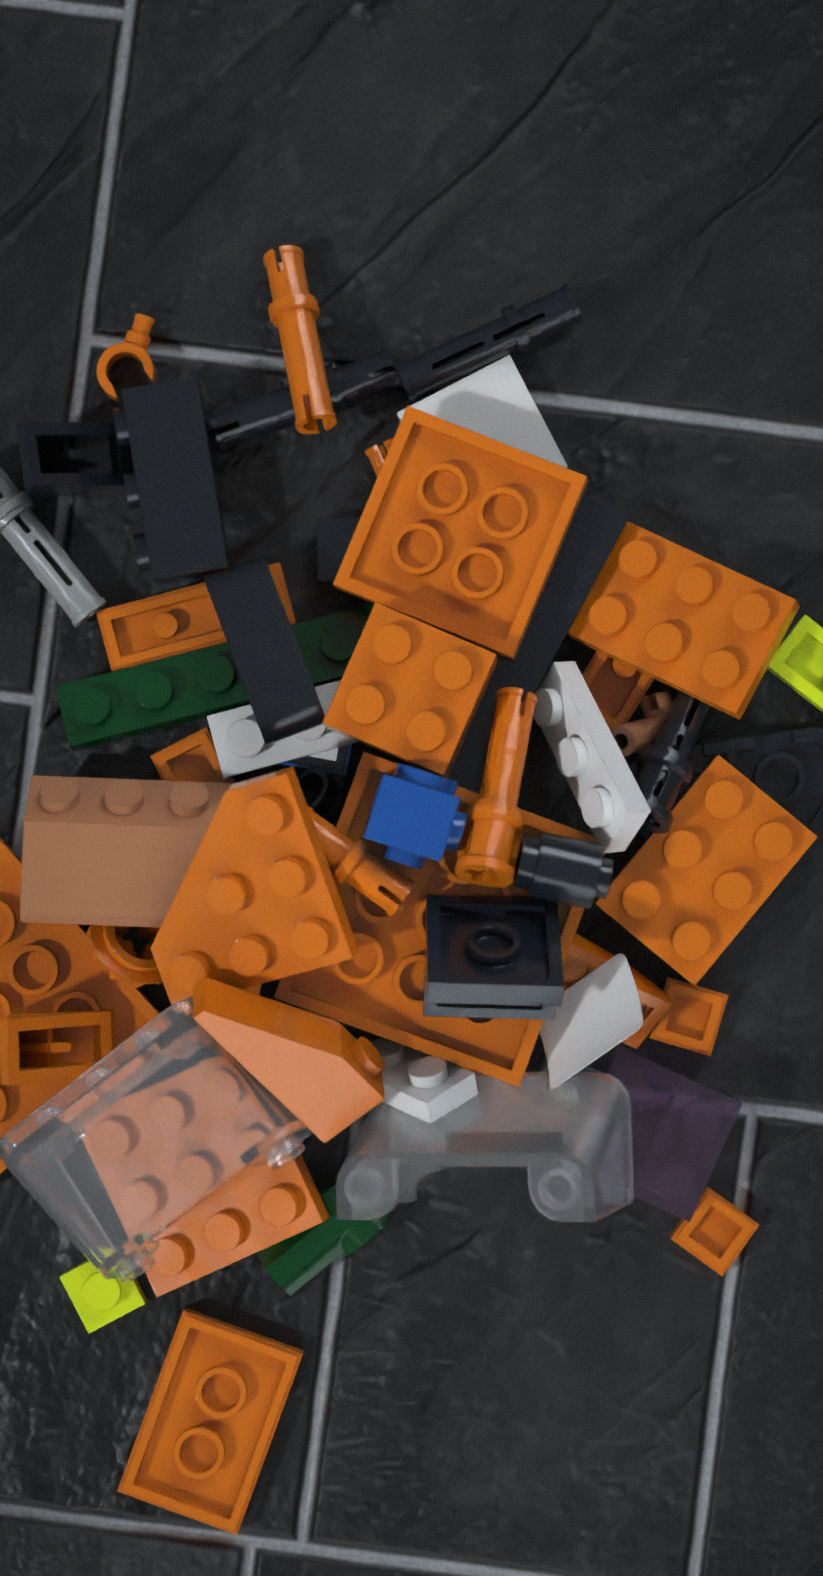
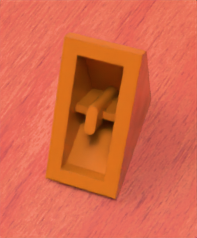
[0,1011,113,1085]

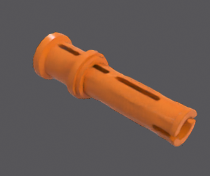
[455,687,538,887]

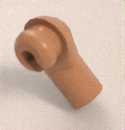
[610,690,674,757]

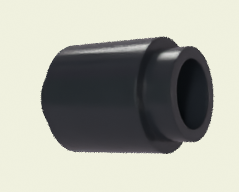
[513,832,613,909]

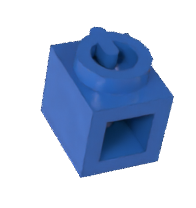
[362,763,467,870]

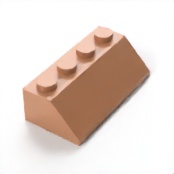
[20,775,235,928]

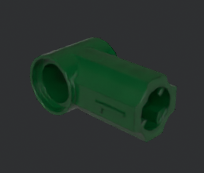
[256,1170,391,1296]

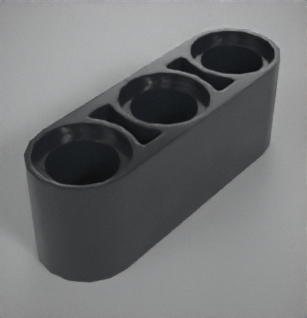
[203,555,325,745]

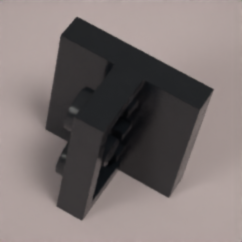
[423,895,564,1020]

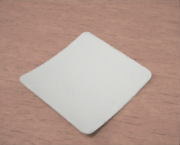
[540,953,643,1089]

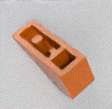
[193,976,385,1144]

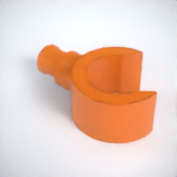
[96,313,156,403]

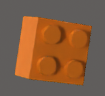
[323,602,498,778]

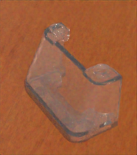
[0,997,313,1283]
[336,1071,634,1222]

